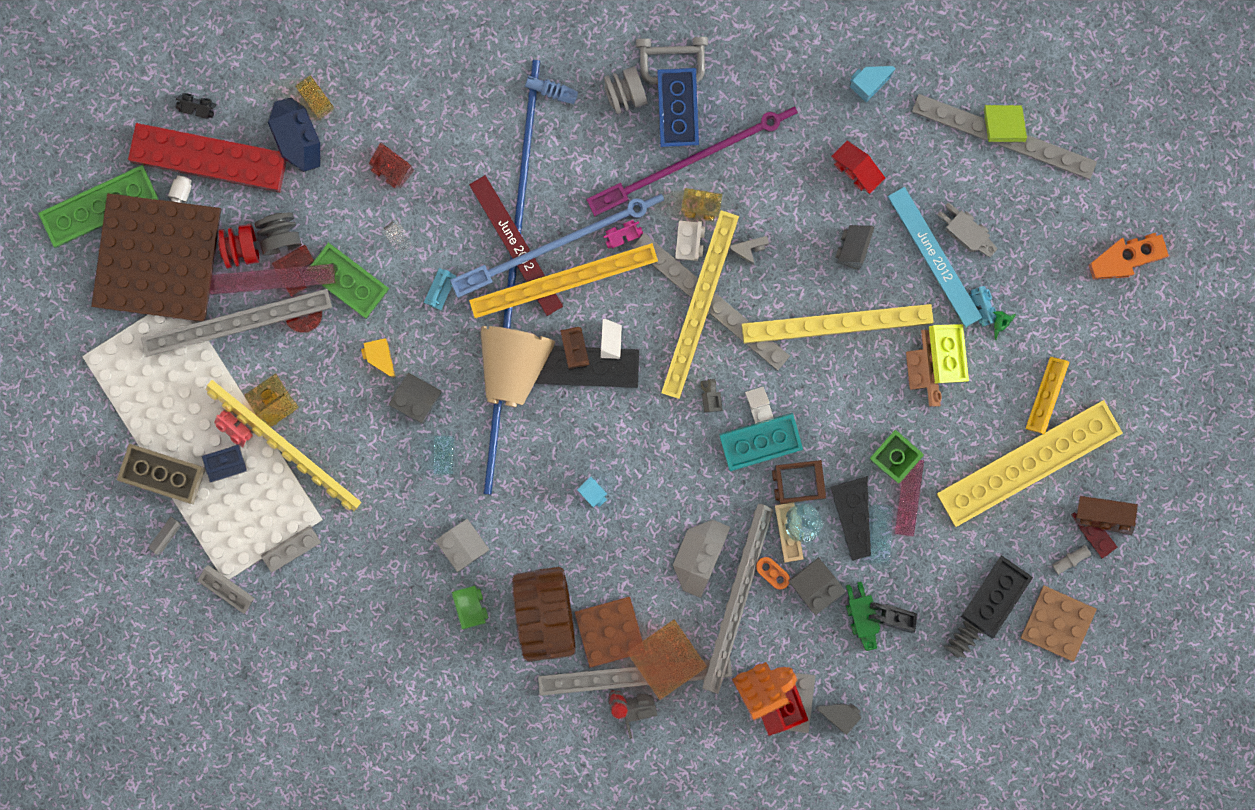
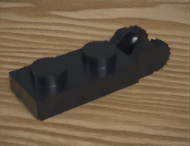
[868,603,917,633]

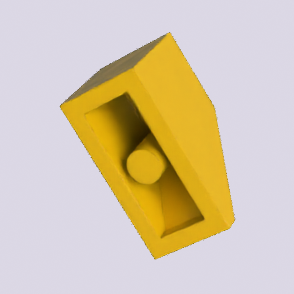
[361,338,395,377]

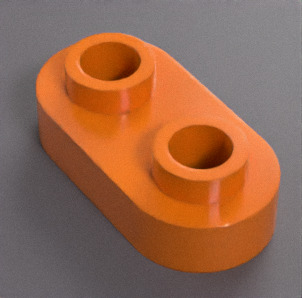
[756,557,790,589]

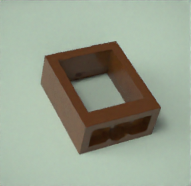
[772,460,826,504]

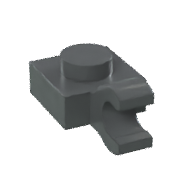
[701,379,723,413]

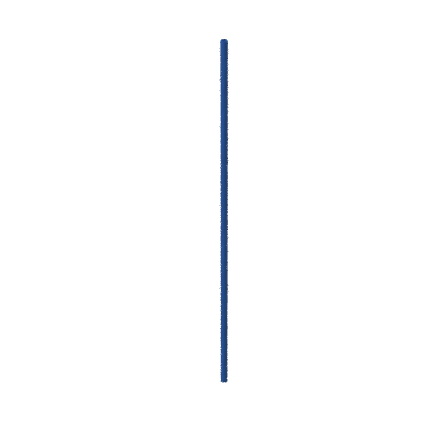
[484,60,540,495]

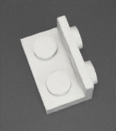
[675,221,705,261]

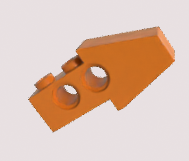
[1089,233,1169,280]

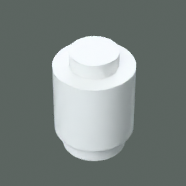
[168,175,192,203]

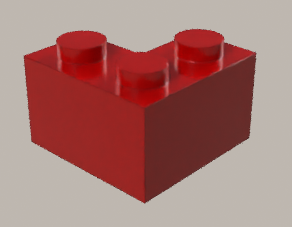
[831,141,885,194]

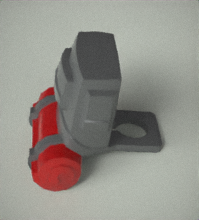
[608,690,657,739]

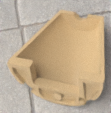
[480,326,555,407]

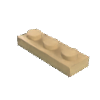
[775,502,803,563]

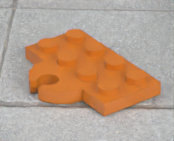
[732,662,797,720]

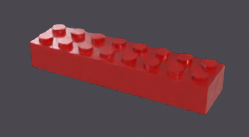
[128,123,287,193]

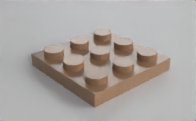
[1020,585,1097,662]

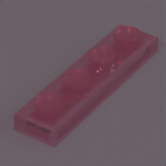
[894,460,924,537]

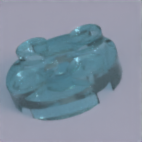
[785,503,823,542]

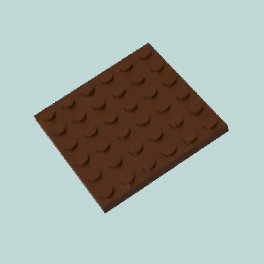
[91,193,221,322]

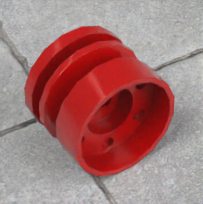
[218,223,260,269]

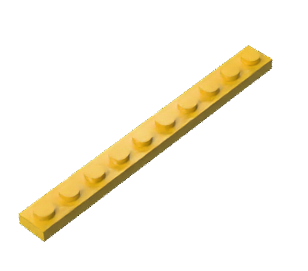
[469,243,658,318]

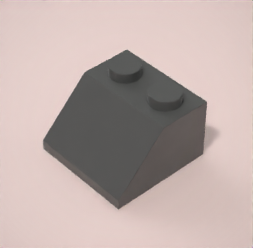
[388,373,442,425]
[788,557,846,616]
[815,703,862,735]

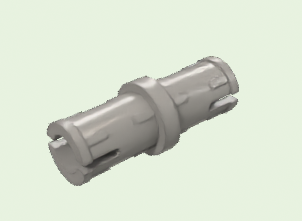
[1052,545,1091,575]

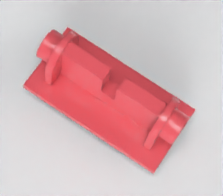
[214,410,253,448]

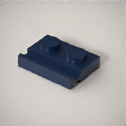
[202,445,248,483]

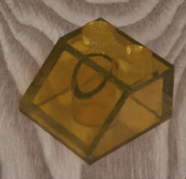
[245,373,299,427]

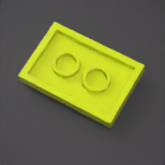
[929,324,969,384]

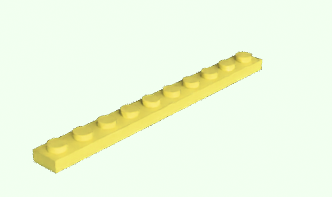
[661,210,739,399]
[741,304,934,344]
[205,380,361,511]

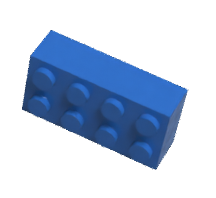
[657,68,699,147]

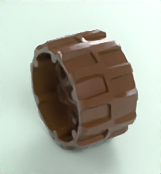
[512,567,576,662]

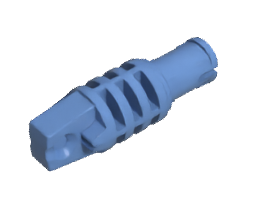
[525,75,578,104]

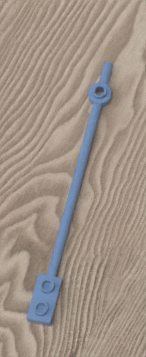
[450,194,664,298]

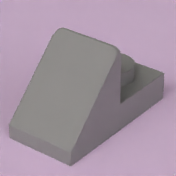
[730,236,769,265]

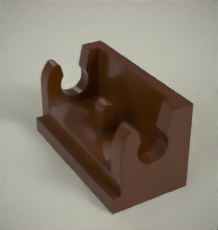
[560,327,589,369]

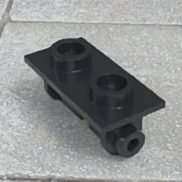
[175,93,217,119]

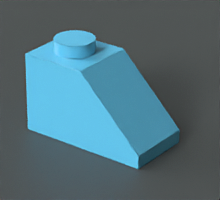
[577,477,607,508]

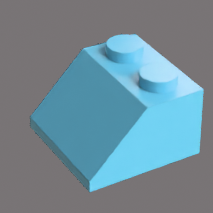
[850,66,895,103]

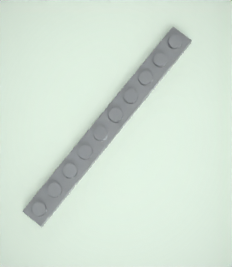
[912,94,1097,180]
[632,233,790,371]
[141,289,333,357]
[703,504,773,694]
[538,658,732,696]

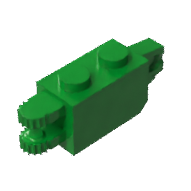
[845,581,880,651]

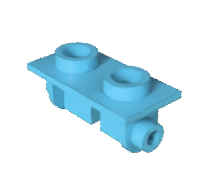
[424,268,457,310]
[970,286,996,327]

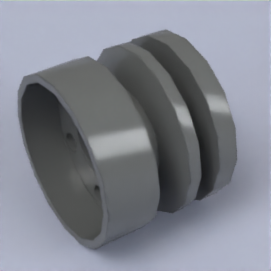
[254,212,302,255]

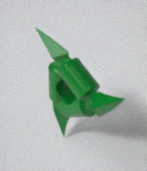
[993,311,1016,340]

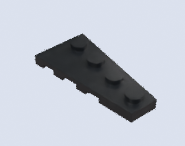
[830,476,871,561]

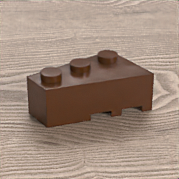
[1076,496,1138,536]

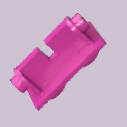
[603,220,643,249]

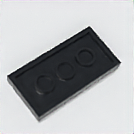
[961,555,1033,639]

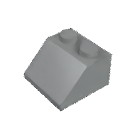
[435,519,490,572]

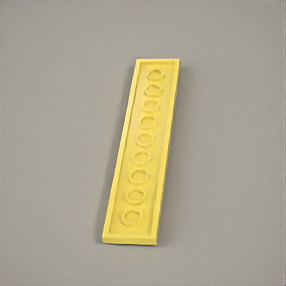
[937,400,1123,527]

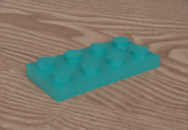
[719,412,803,471]

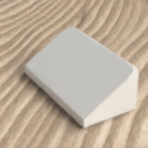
[601,319,622,359]

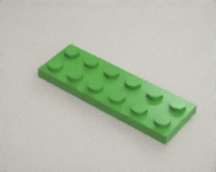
[38,165,159,248]

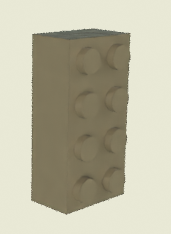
[117,444,205,505]

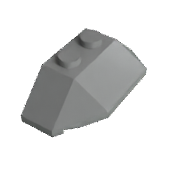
[673,520,730,598]

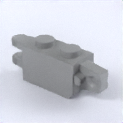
[937,203,998,258]

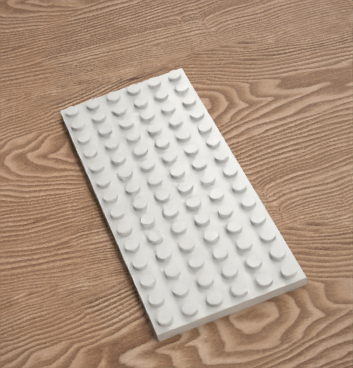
[82,315,323,580]

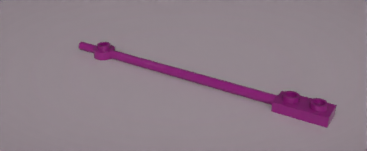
[586,106,798,217]

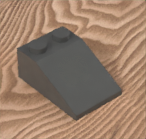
[835,225,875,270]

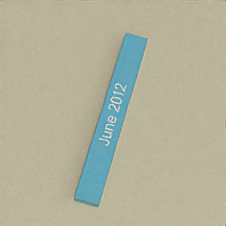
[888,187,982,328]

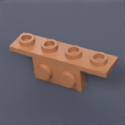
[906,330,942,407]

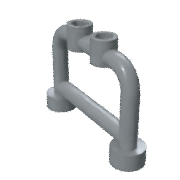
[636,37,708,85]

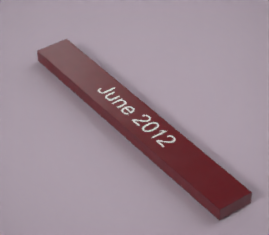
[469,175,563,316]

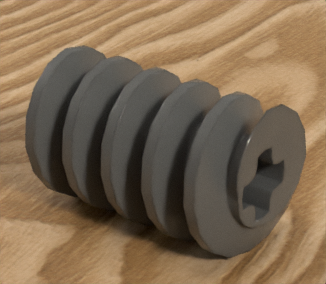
[943,621,984,659]

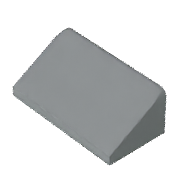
[149,517,182,555]

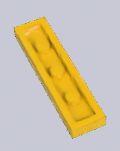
[1025,357,1069,434]

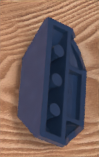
[267,97,320,172]

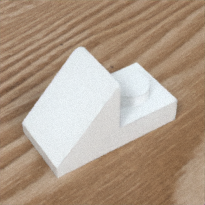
[745,387,774,423]

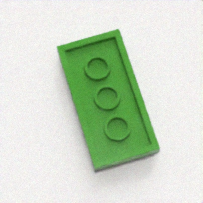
[305,242,389,319]

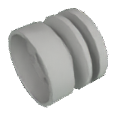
[604,66,648,114]

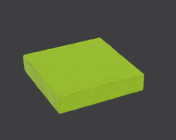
[983,105,1027,142]

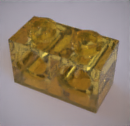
[295,75,335,120]
[681,188,722,221]

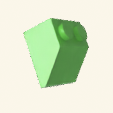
[870,430,924,484]
[452,586,489,629]

